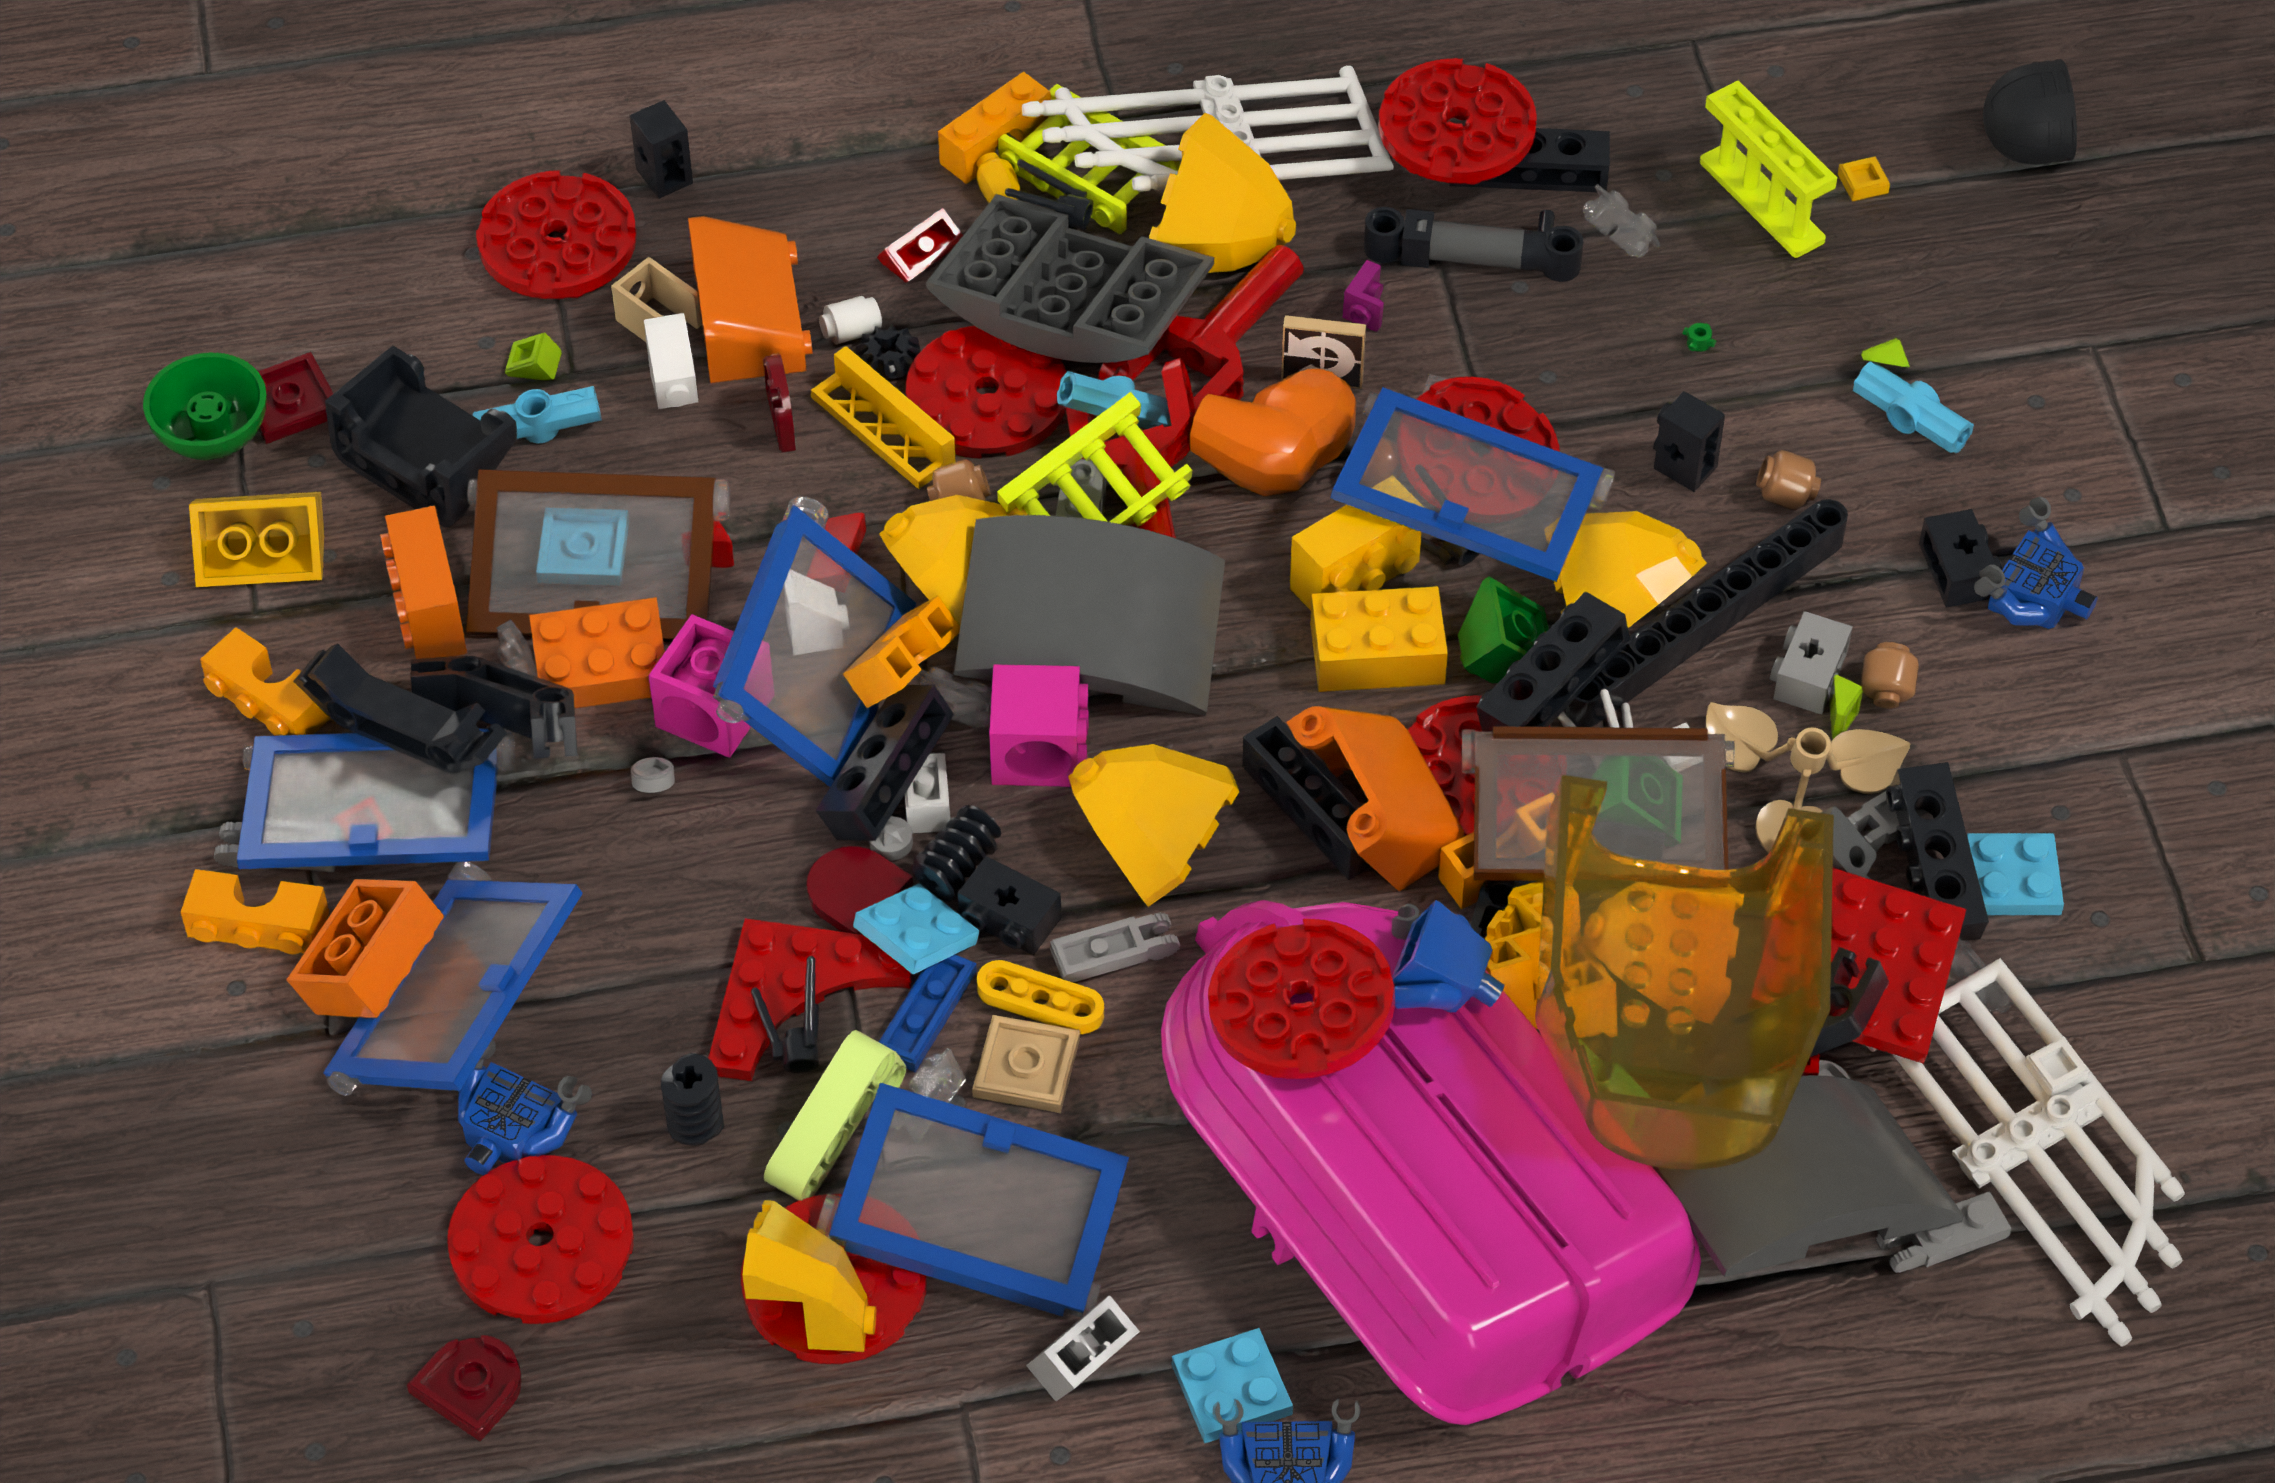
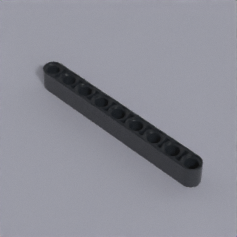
[1564,499,1848,727]

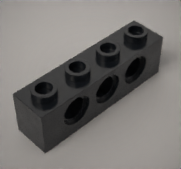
[1449,125,1610,193]
[1476,591,1630,737]
[816,684,954,841]
[1242,716,1371,880]
[1886,762,1989,942]

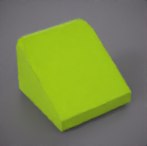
[505,333,562,380]
[1861,338,1910,368]
[1829,675,1863,739]

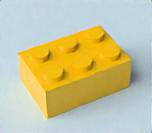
[1290,478,1421,611]
[1310,586,1448,692]

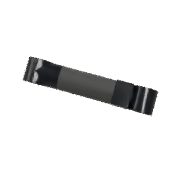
[1364,207,1584,282]

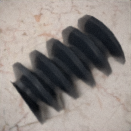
[912,805,1001,901]
[661,1053,724,1146]

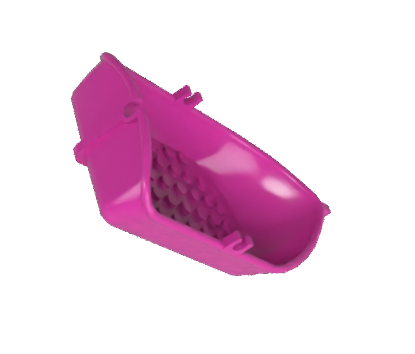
[1161,900,1701,1425]

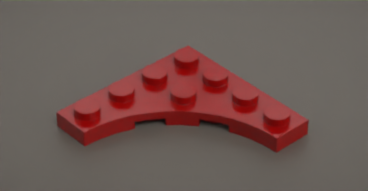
[708,918,913,1081]

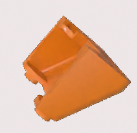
[688,216,813,383]
[1286,706,1464,892]

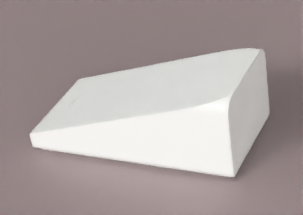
[905,753,950,834]

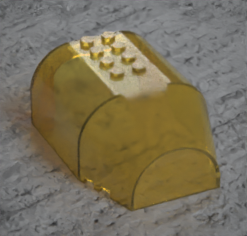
[1535,775,1834,1170]

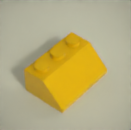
[189,492,324,587]

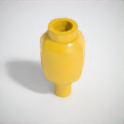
[976,152,1020,203]

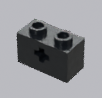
[629,100,693,199]
[1653,391,1725,492]
[1919,509,2002,608]
[958,856,1062,956]

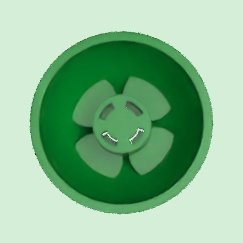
[143,352,267,460]

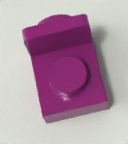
[1342,260,1384,332]

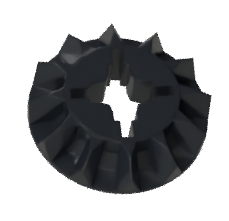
[856,324,921,379]

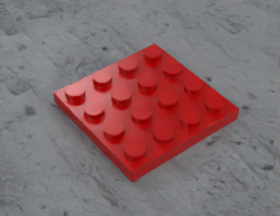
[1749,856,1967,1064]

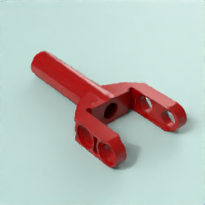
[1098,245,1304,411]
[1065,358,1196,538]

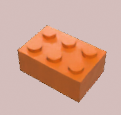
[380,506,467,659]
[529,597,665,708]
[287,879,444,1018]

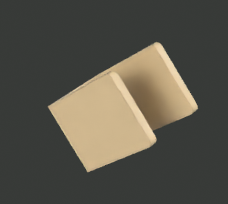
[611,257,702,342]

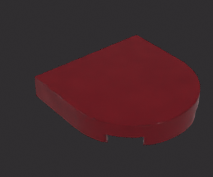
[763,353,796,453]
[807,846,913,935]
[407,1335,522,1442]

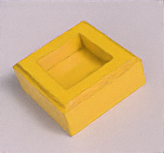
[1837,156,1890,202]

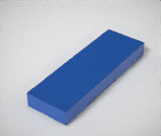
[879,955,977,1073]

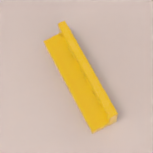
[811,346,956,489]

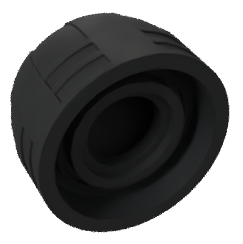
[1983,59,2077,164]

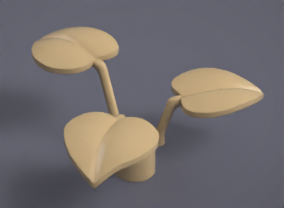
[1705,702,1910,855]

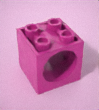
[648,614,772,758]
[989,664,1089,787]

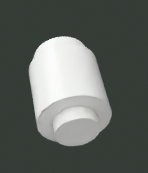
[819,296,882,345]

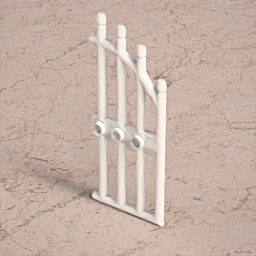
[1022,65,1394,192]
[1867,958,2185,1347]

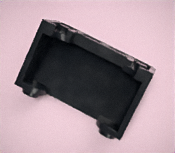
[325,345,517,527]

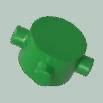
[1682,323,1717,352]

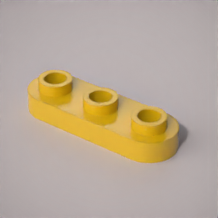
[977,960,1104,1034]

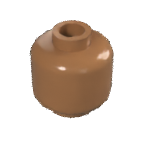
[1756,450,1821,510]
[927,459,991,501]
[1860,642,1919,709]

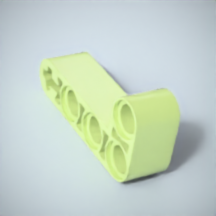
[764,1030,906,1201]

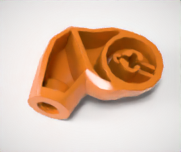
[1189,369,1356,497]

